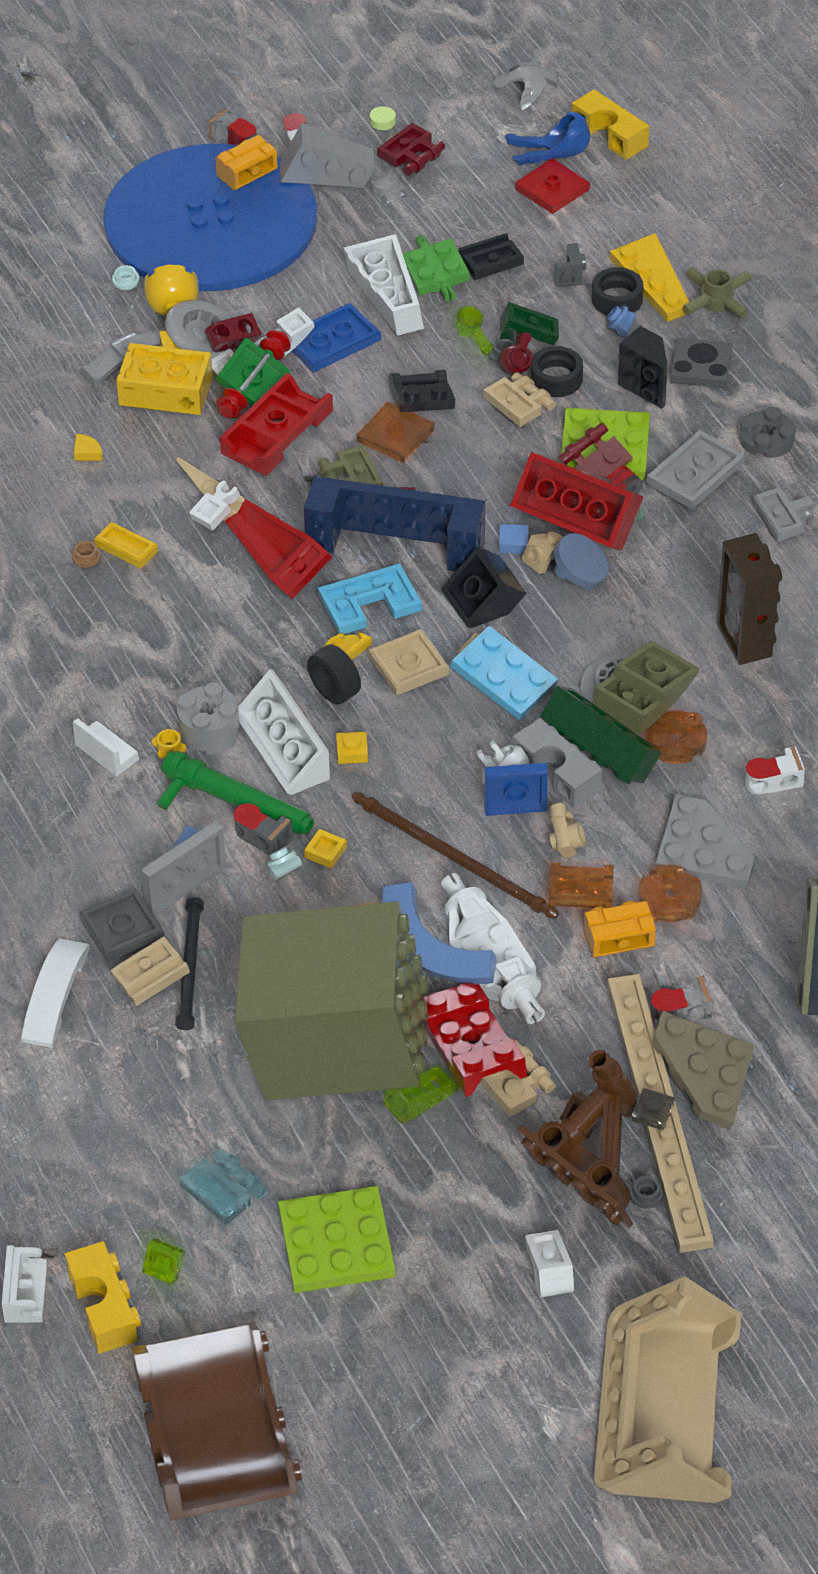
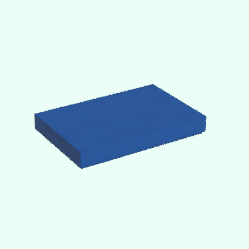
[291,303,381,373]

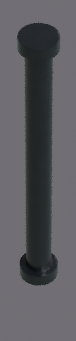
[175,897,204,1030]

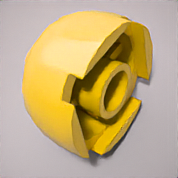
[144,265,199,316]

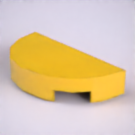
[323,632,372,660]

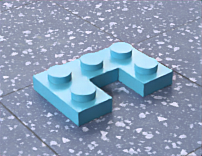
[318,563,422,634]

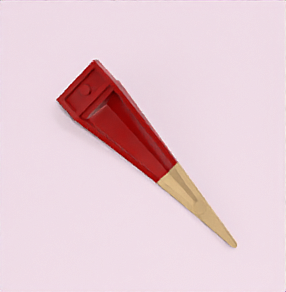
[176,458,332,599]

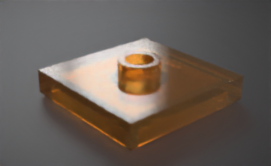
[356,402,435,463]

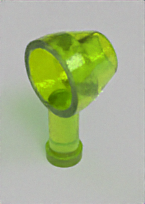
[455,306,494,354]

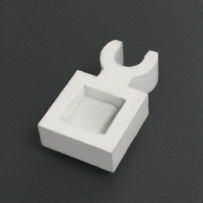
[189,480,240,531]

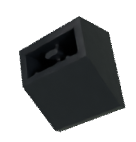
[618,326,668,409]

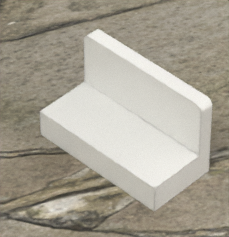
[73,718,139,777]

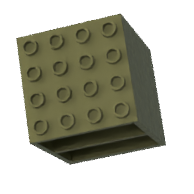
[235,901,429,1100]

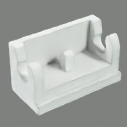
[2,1245,48,1323]

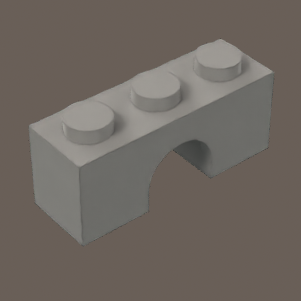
[512,718,602,808]

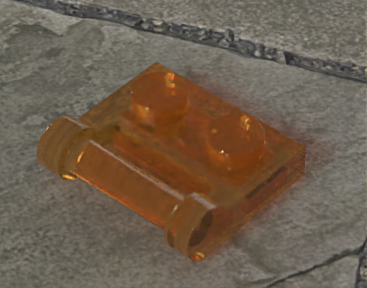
[549,862,614,908]

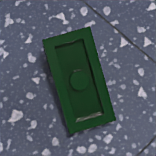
[500,302,559,345]

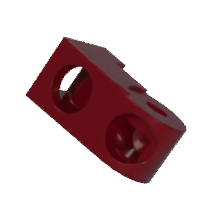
[204,312,262,353]

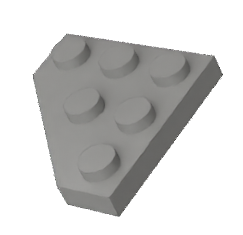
[655,794,755,889]

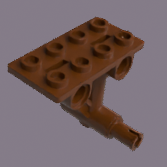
[517,1050,639,1228]

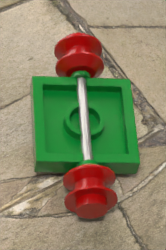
[215,330,291,418]

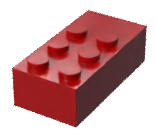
[510,452,644,550]

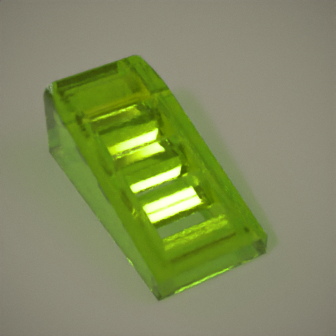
[384,1066,459,1124]

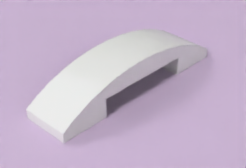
[212,308,315,375]
[21,939,90,1048]

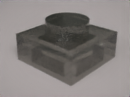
[632,1088,675,1130]

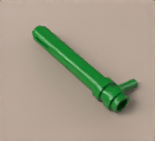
[157,751,314,835]

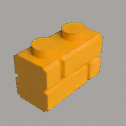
[215,135,278,191]
[584,901,656,958]

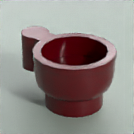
[499,332,533,375]

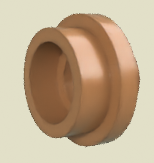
[72,541,101,568]

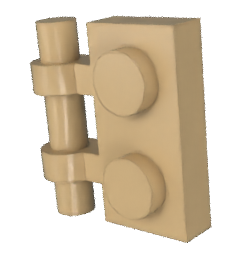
[483,372,556,427]
[480,1040,556,1117]

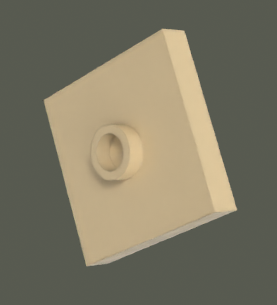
[368,629,450,696]

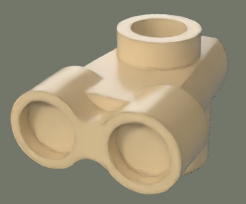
[549,803,586,858]

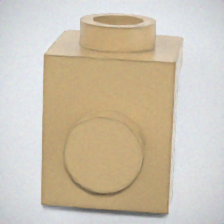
[521,532,563,574]

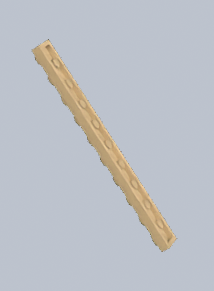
[607,974,714,1253]

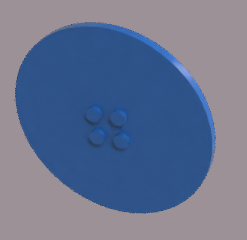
[104,144,317,291]

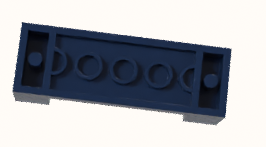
[304,476,485,571]

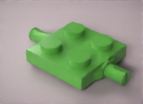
[402,235,470,302]

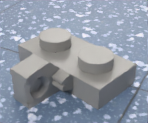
[754,487,814,542]

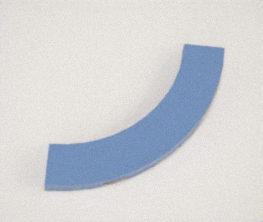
[382,882,496,984]

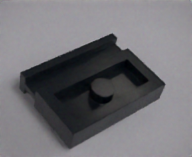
[458,233,524,280]

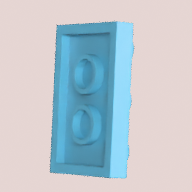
[450,626,558,720]

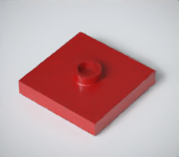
[515,158,590,214]

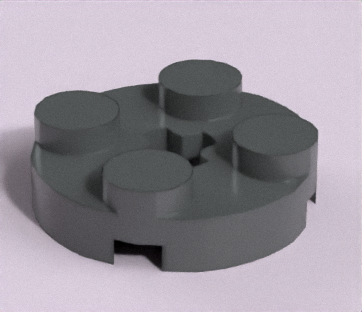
[739,407,796,458]

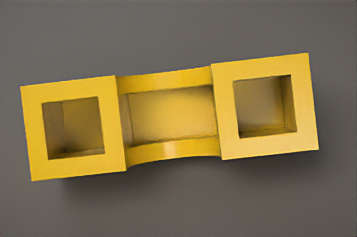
[572,89,649,160]
[64,1241,141,1354]

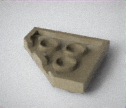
[652,1011,754,1130]

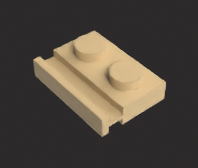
[110,936,190,1006]

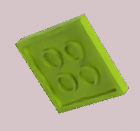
[561,408,650,480]
[278,1186,396,1293]

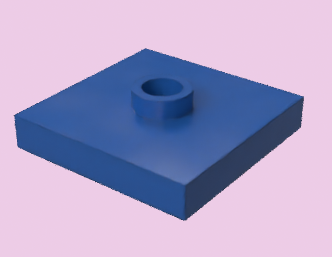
[484,763,548,816]

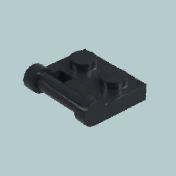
[389,370,456,412]

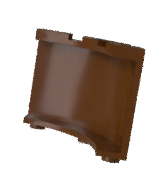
[131,1321,302,1521]

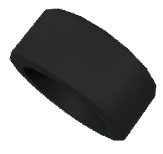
[592,267,644,315]
[531,346,583,397]
[307,644,361,705]

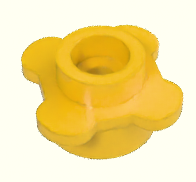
[152,729,186,759]

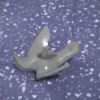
[494,61,558,111]

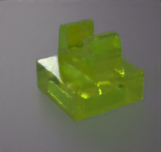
[142,1238,185,1285]

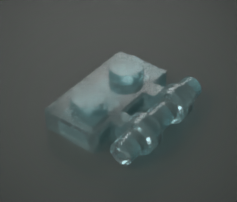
[180,1149,268,1225]

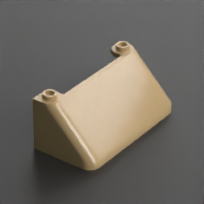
[594,1276,741,1503]

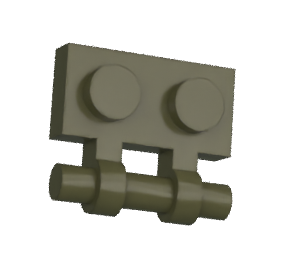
[318,445,383,486]

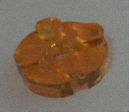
[646,711,707,764]
[638,865,702,922]

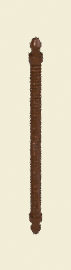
[351,792,559,919]

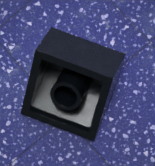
[441,547,527,628]

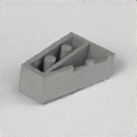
[279,123,375,188]

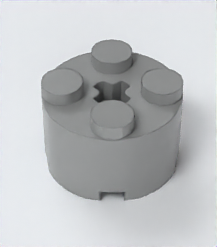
[177,682,240,755]

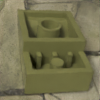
[592,640,699,735]

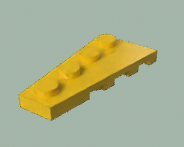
[609,233,689,322]

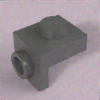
[554,243,586,287]

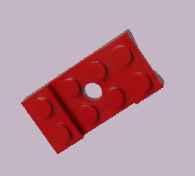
[220,373,333,476]
[422,983,527,1097]

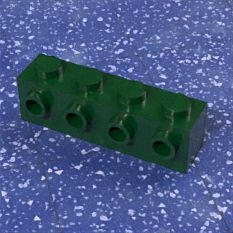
[540,686,662,784]

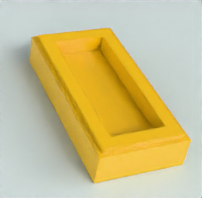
[94,521,158,569]

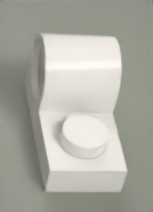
[525,1230,574,1298]

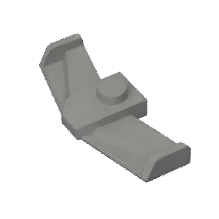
[80,327,166,388]

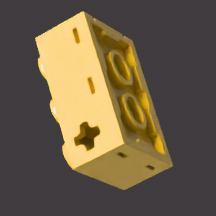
[117,343,213,415]

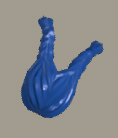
[505,112,590,166]

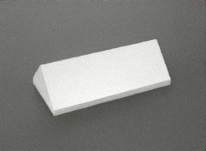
[238,669,330,795]

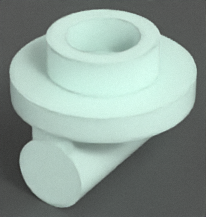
[266,847,302,880]

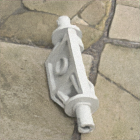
[441,873,545,1024]

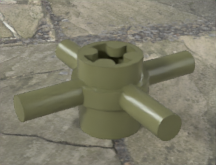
[683,267,752,319]

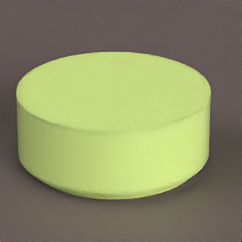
[370,106,396,130]

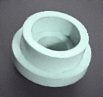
[112,265,139,290]

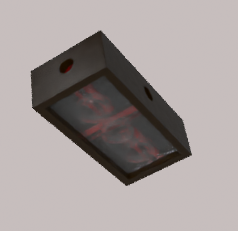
[717,533,782,665]

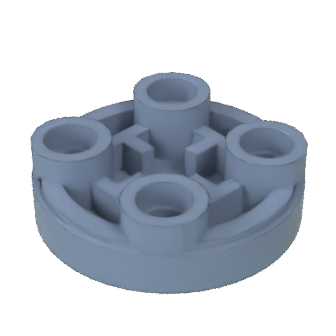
[554,533,609,591]

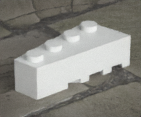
[343,234,424,336]

